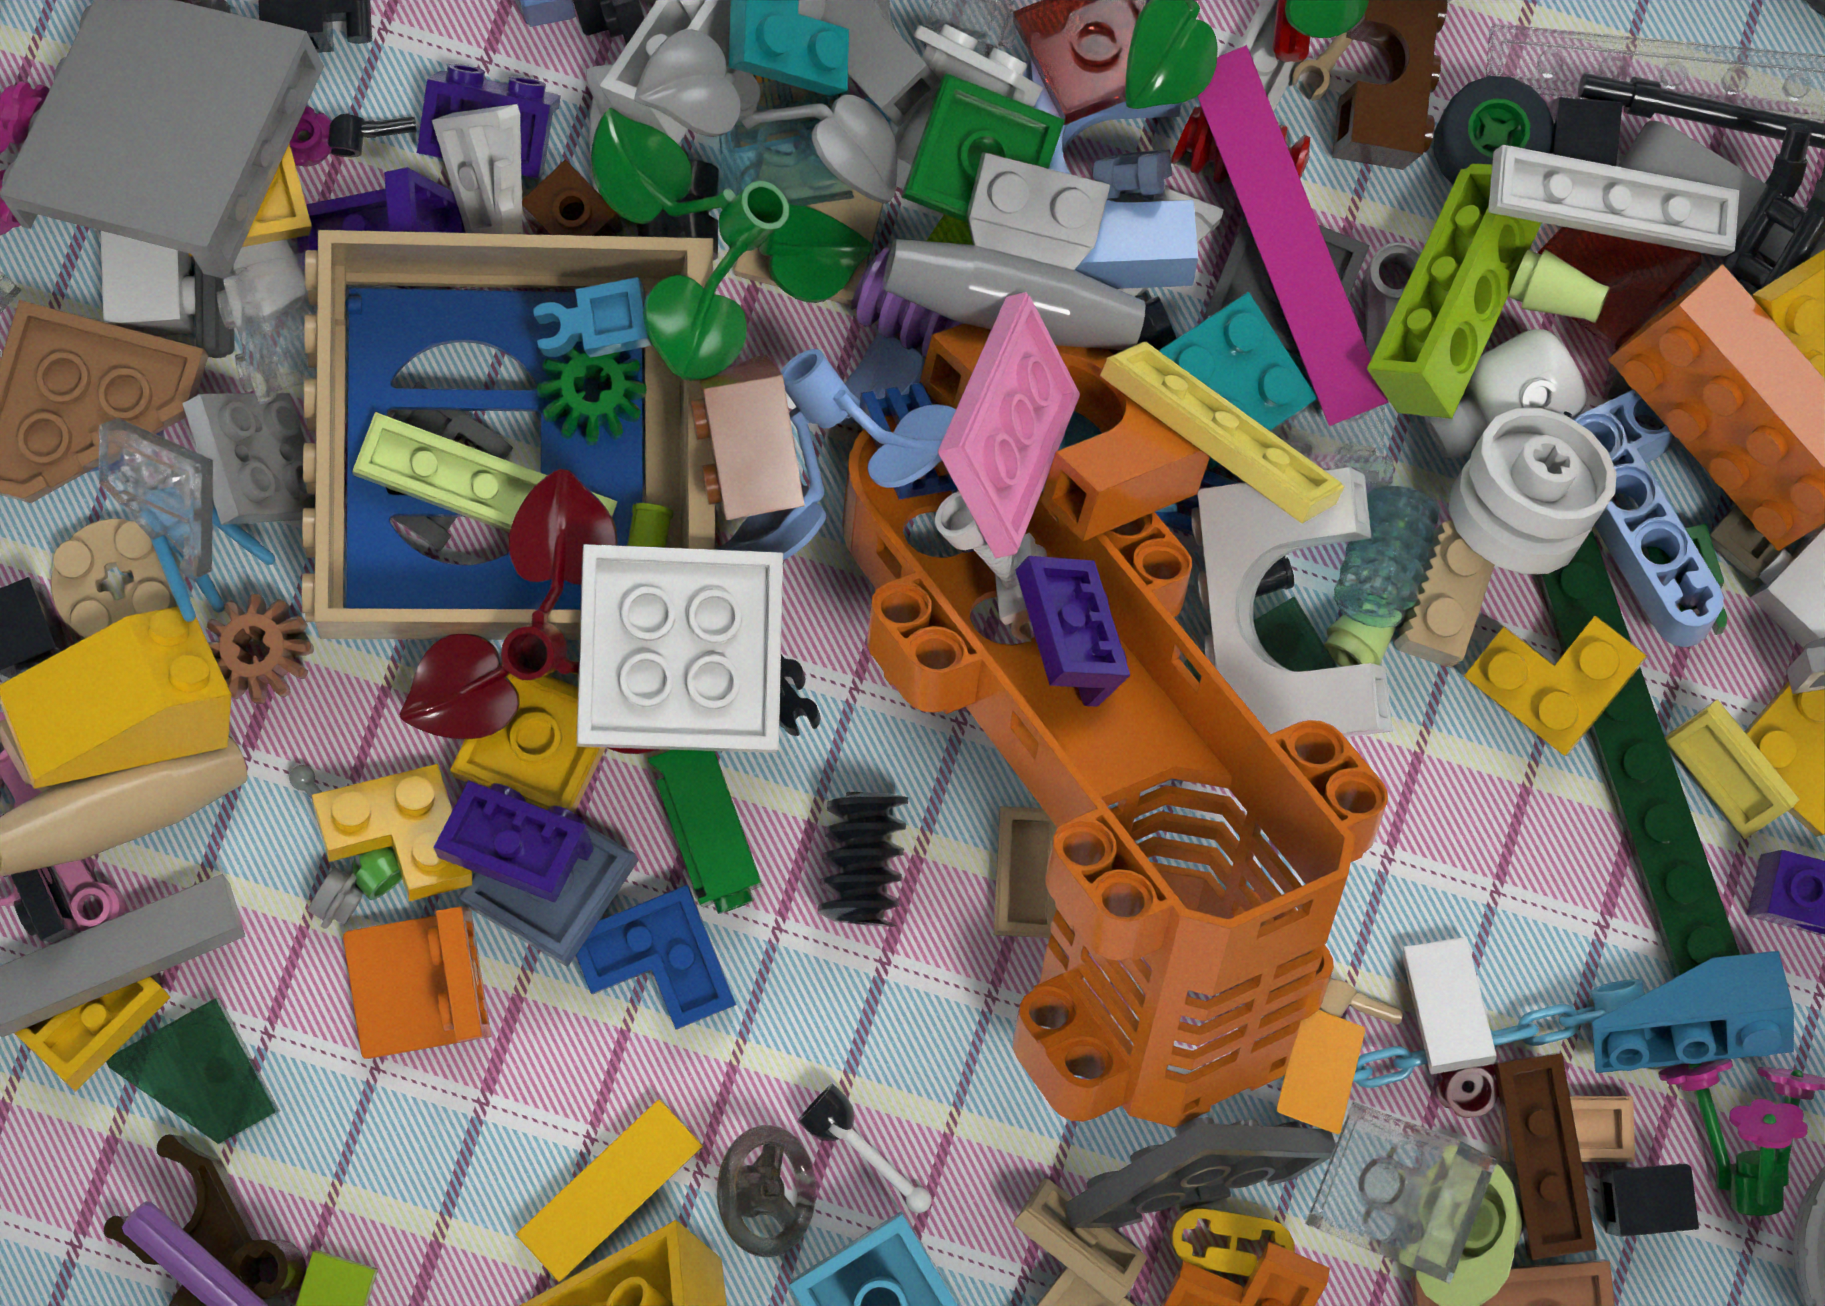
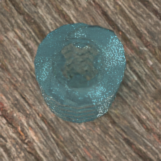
[1334,486,1439,628]

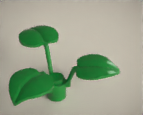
[1126,0,1369,109]
[591,108,873,381]

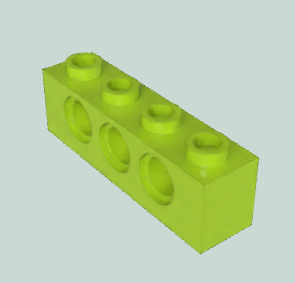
[1367,164,1542,419]

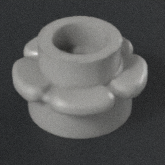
[308,867,364,929]

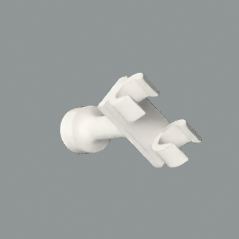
[935,491,1047,642]

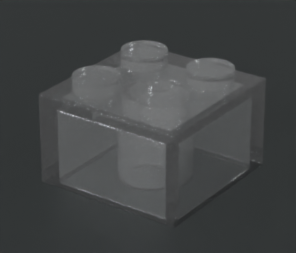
[1305,1102,1498,1284]

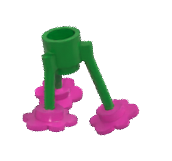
[1658,1059,1825,1216]

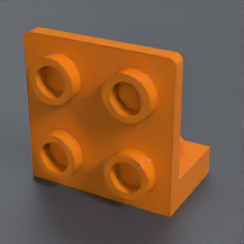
[343,906,492,1059]

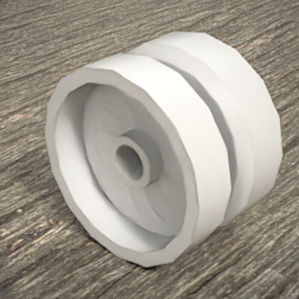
[1448,408,1616,574]

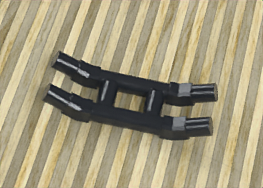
[1714,123,1825,298]

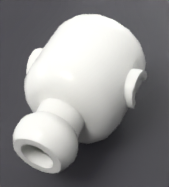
[1424,329,1587,458]

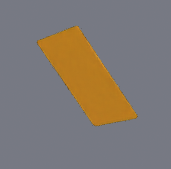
[1276,1010,1365,1134]

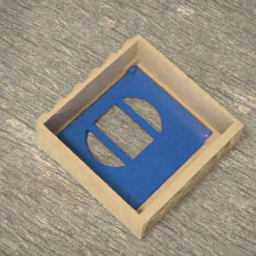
[302,230,715,640]

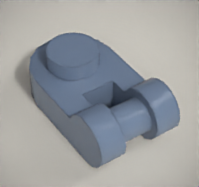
[1093,150,1172,199]

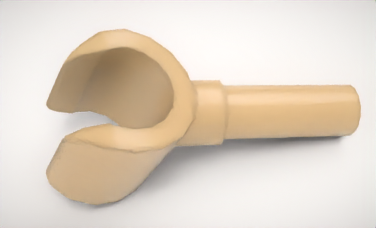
[1292,32,1353,101]
[1319,978,1403,1025]

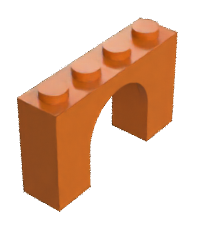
[919,323,1210,541]

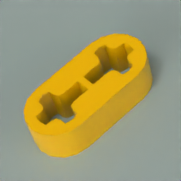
[1170,1207,1295,1277]

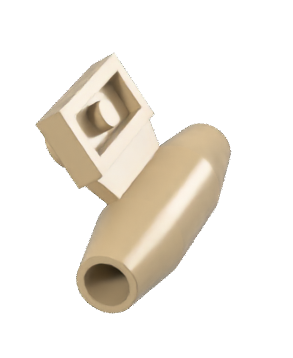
[0,719,247,876]

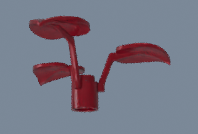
[400,469,661,754]

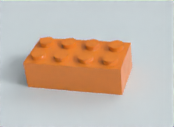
[1608,264,1825,551]

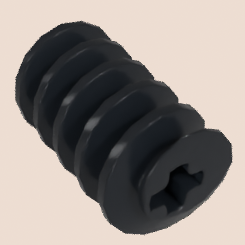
[818,792,908,927]

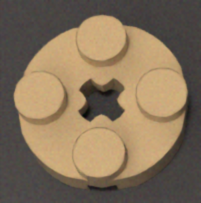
[51,518,184,638]

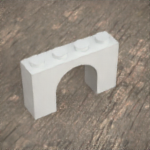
[1192,467,1393,737]

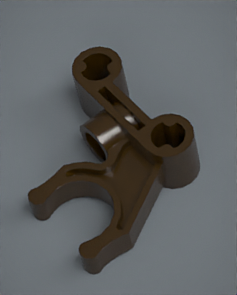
[103,1134,306,1306]

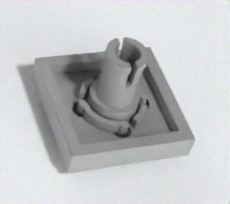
[182,393,316,525]

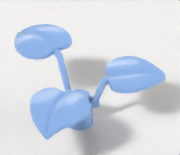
[715,332,956,560]

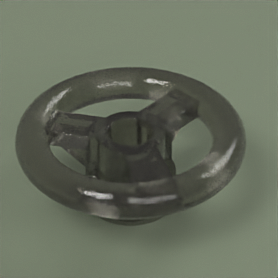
[717,1125,816,1258]

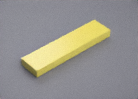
[1100,342,1345,523]

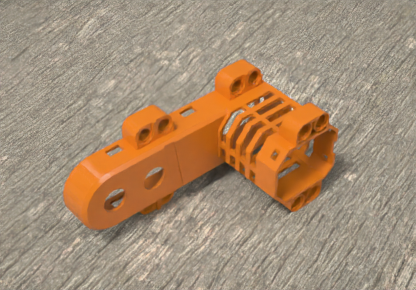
[842,403,1388,1128]

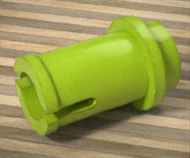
[627,503,673,548]

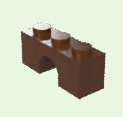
[1332,0,1448,170]

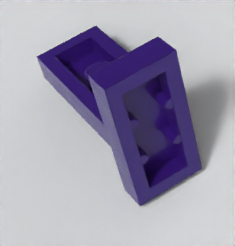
[297,167,466,270]

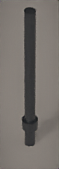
[1578,72,1825,149]

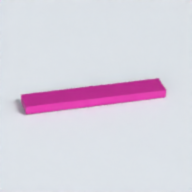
[1197,45,1389,426]

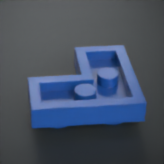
[576,885,737,1030]

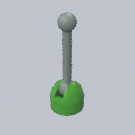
[289,765,402,900]

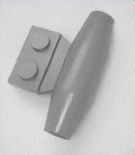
[883,152,1145,350]

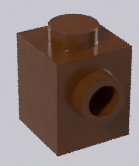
[522,159,623,236]

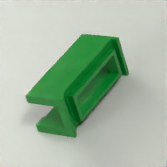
[647,750,763,914]

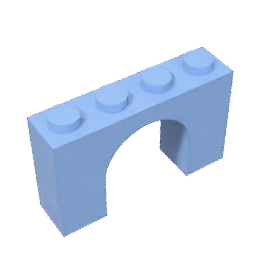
[1022,32,1198,289]

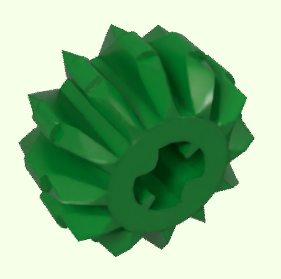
[537,345,647,445]

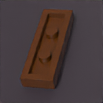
[1493,1053,1597,1260]

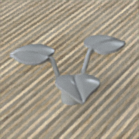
[634,0,897,204]

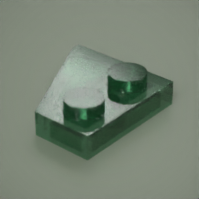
[106,998,281,1144]

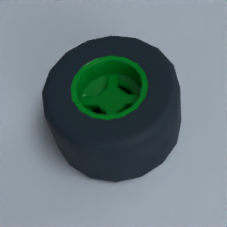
[1434,76,1554,185]

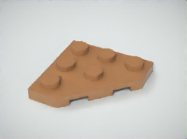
[0,300,209,503]

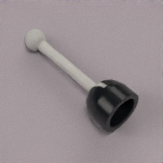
[797,1083,932,1213]

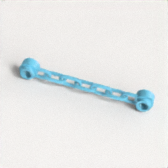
[1282,979,1645,1088]

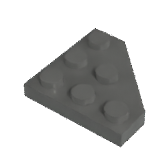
[1065,1117,1339,1228]

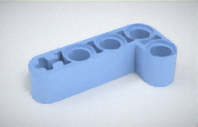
[1574,389,1724,647]

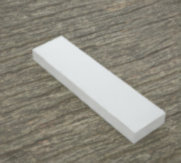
[1488,145,1739,257]

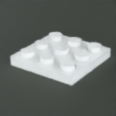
[576,544,783,753]

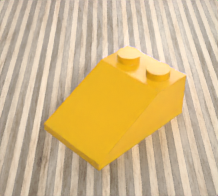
[0,606,232,789]
[519,1220,727,1306]

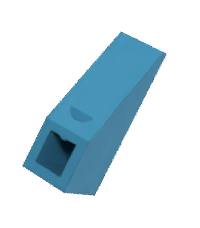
[1592,951,1794,1073]

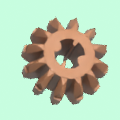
[207,594,314,704]

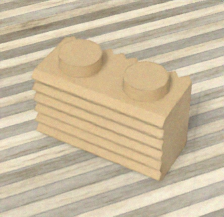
[1393,520,1495,668]

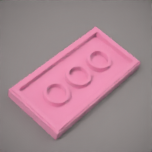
[938,292,1080,559]

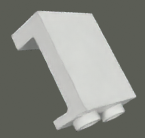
[889,24,1043,189]

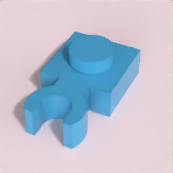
[533,277,652,358]

